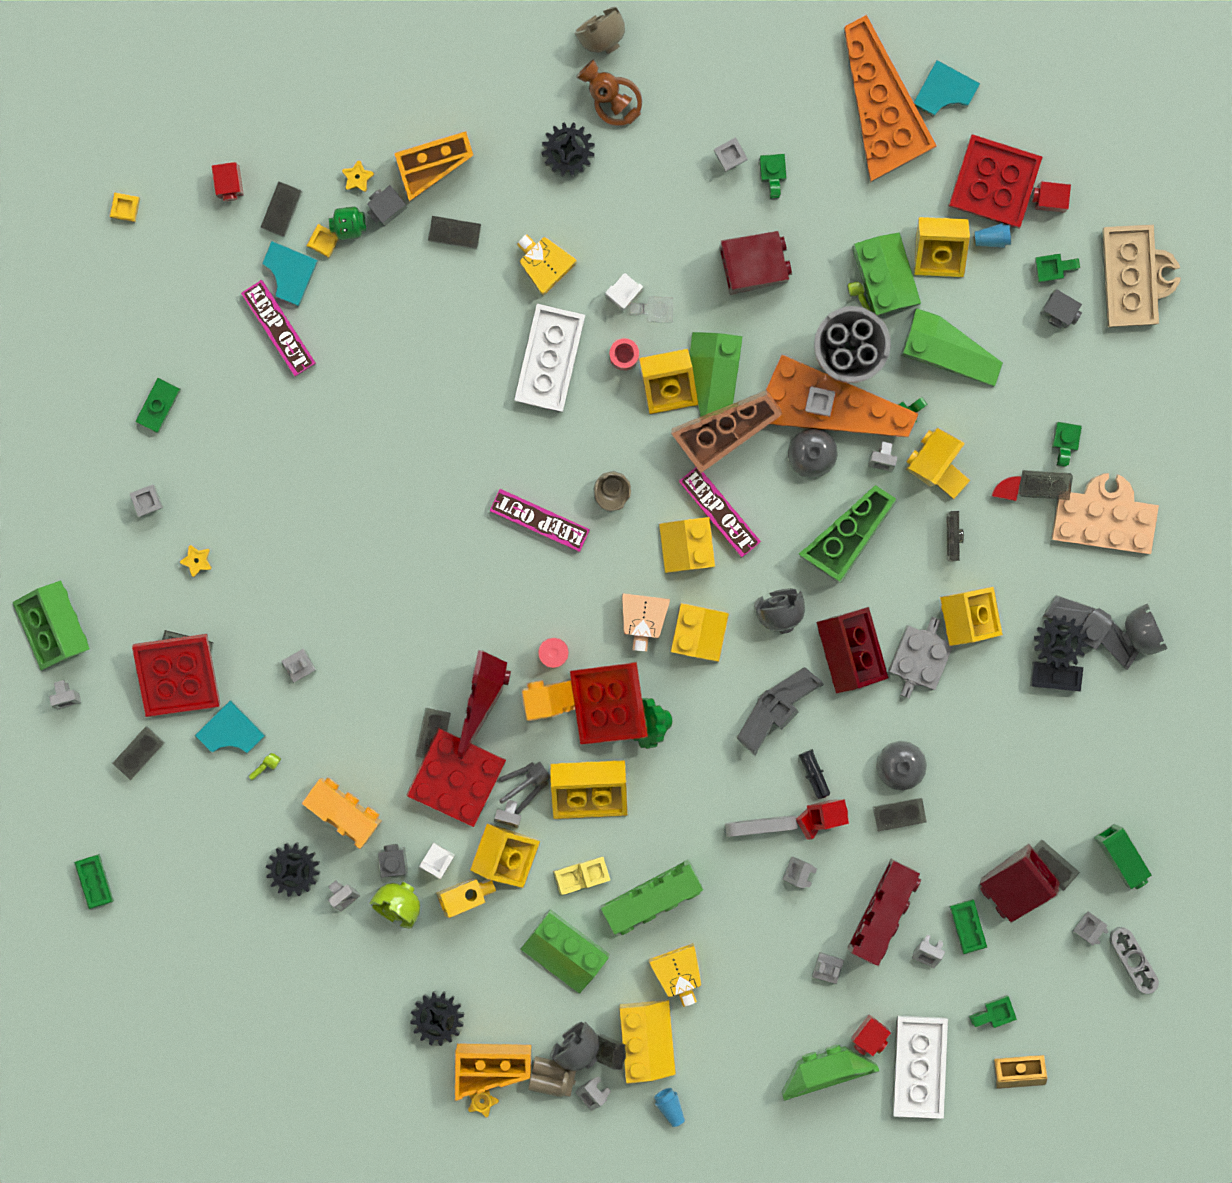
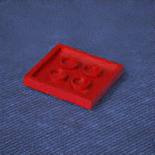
[948,134,1043,229]
[132,634,220,717]
[570,662,648,745]
[406,728,506,827]

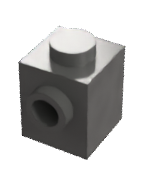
[367,185,407,226]
[1040,289,1082,329]
[378,844,408,878]

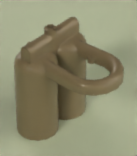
[528,1056,577,1097]

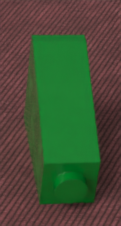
[1094,824,1152,890]

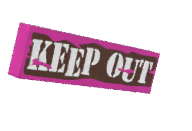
[241,280,316,377]
[678,467,761,558]
[490,489,590,552]

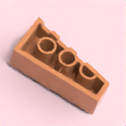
[671,390,782,473]

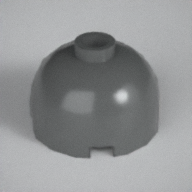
[788,429,838,478]
[754,588,805,634]
[1122,603,1167,655]
[876,741,927,791]
[550,1022,599,1071]

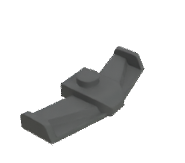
[1043,595,1139,670]
[737,667,824,756]

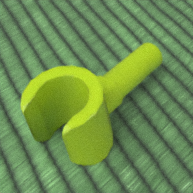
[848,282,872,312]
[249,753,281,780]

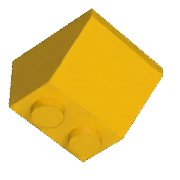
[914,217,970,277]
[639,349,698,414]
[906,428,965,487]
[659,517,715,573]
[940,587,1003,646]
[670,603,729,662]
[470,824,540,888]

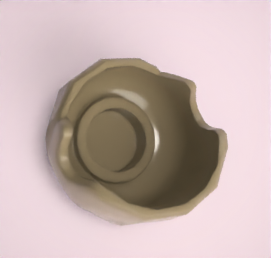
[593,471,631,511]

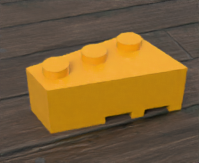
[394,131,473,201]
[522,680,575,720]
[302,777,382,849]
[455,1043,532,1101]

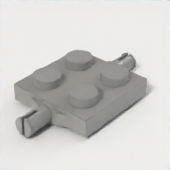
[888,617,953,699]

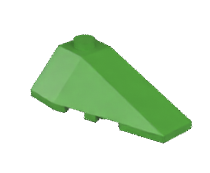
[689,332,743,417]

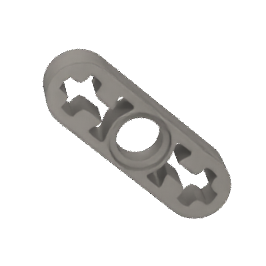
[725,816,798,836]
[1110,927,1159,994]

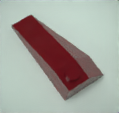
[458,650,511,758]

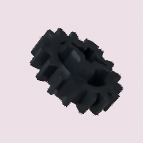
[541,122,595,177]
[1033,615,1088,670]
[266,842,321,897]
[410,991,465,1046]

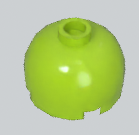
[369,882,420,929]

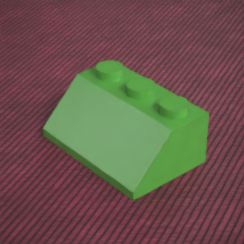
[852,232,921,317]
[12,580,90,670]
[520,909,609,994]

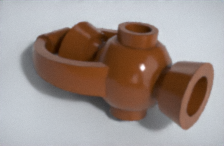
[576,59,643,126]

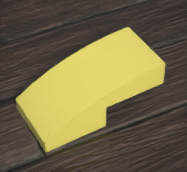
[553,857,610,895]

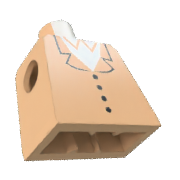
[622,594,670,651]

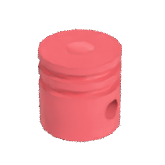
[609,338,639,370]
[538,638,569,668]

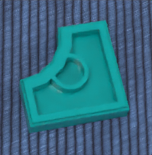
[914,60,980,116]
[262,241,318,306]
[195,700,266,753]

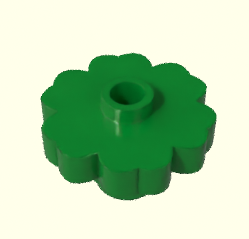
[633,698,673,749]

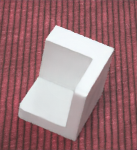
[605,274,643,311]
[420,843,455,879]

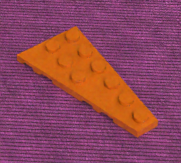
[844,15,937,182]
[766,355,919,438]

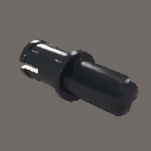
[798,749,830,799]

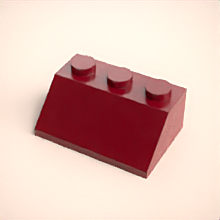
[816,607,889,694]

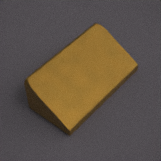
[994,1055,1048,1089]

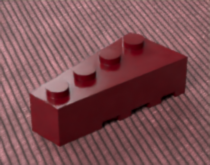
[847,858,921,967]

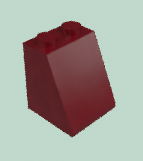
[719,231,792,295]
[980,843,1060,923]

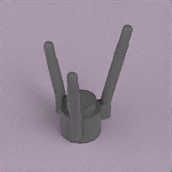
[499,761,551,814]

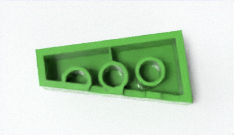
[799,485,897,583]
[601,860,704,935]

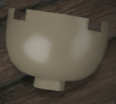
[575,6,625,54]

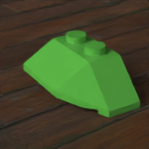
[782,1045,879,1101]

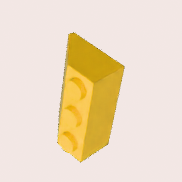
[550,760,628,819]
[620,1000,676,1083]

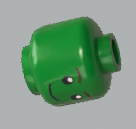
[329,206,366,240]

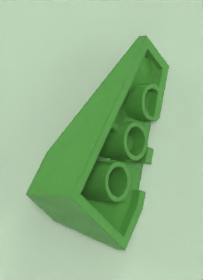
[900,308,1003,386]

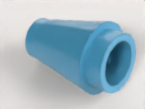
[975,223,1011,248]
[654,1088,685,1127]

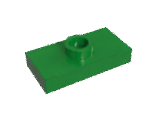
[135,378,181,433]
[74,854,114,909]
[949,899,988,954]

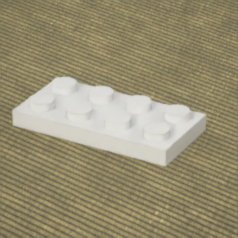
[514,304,585,412]
[893,1015,948,1119]

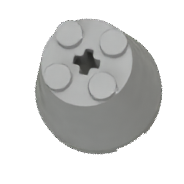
[814,306,891,383]

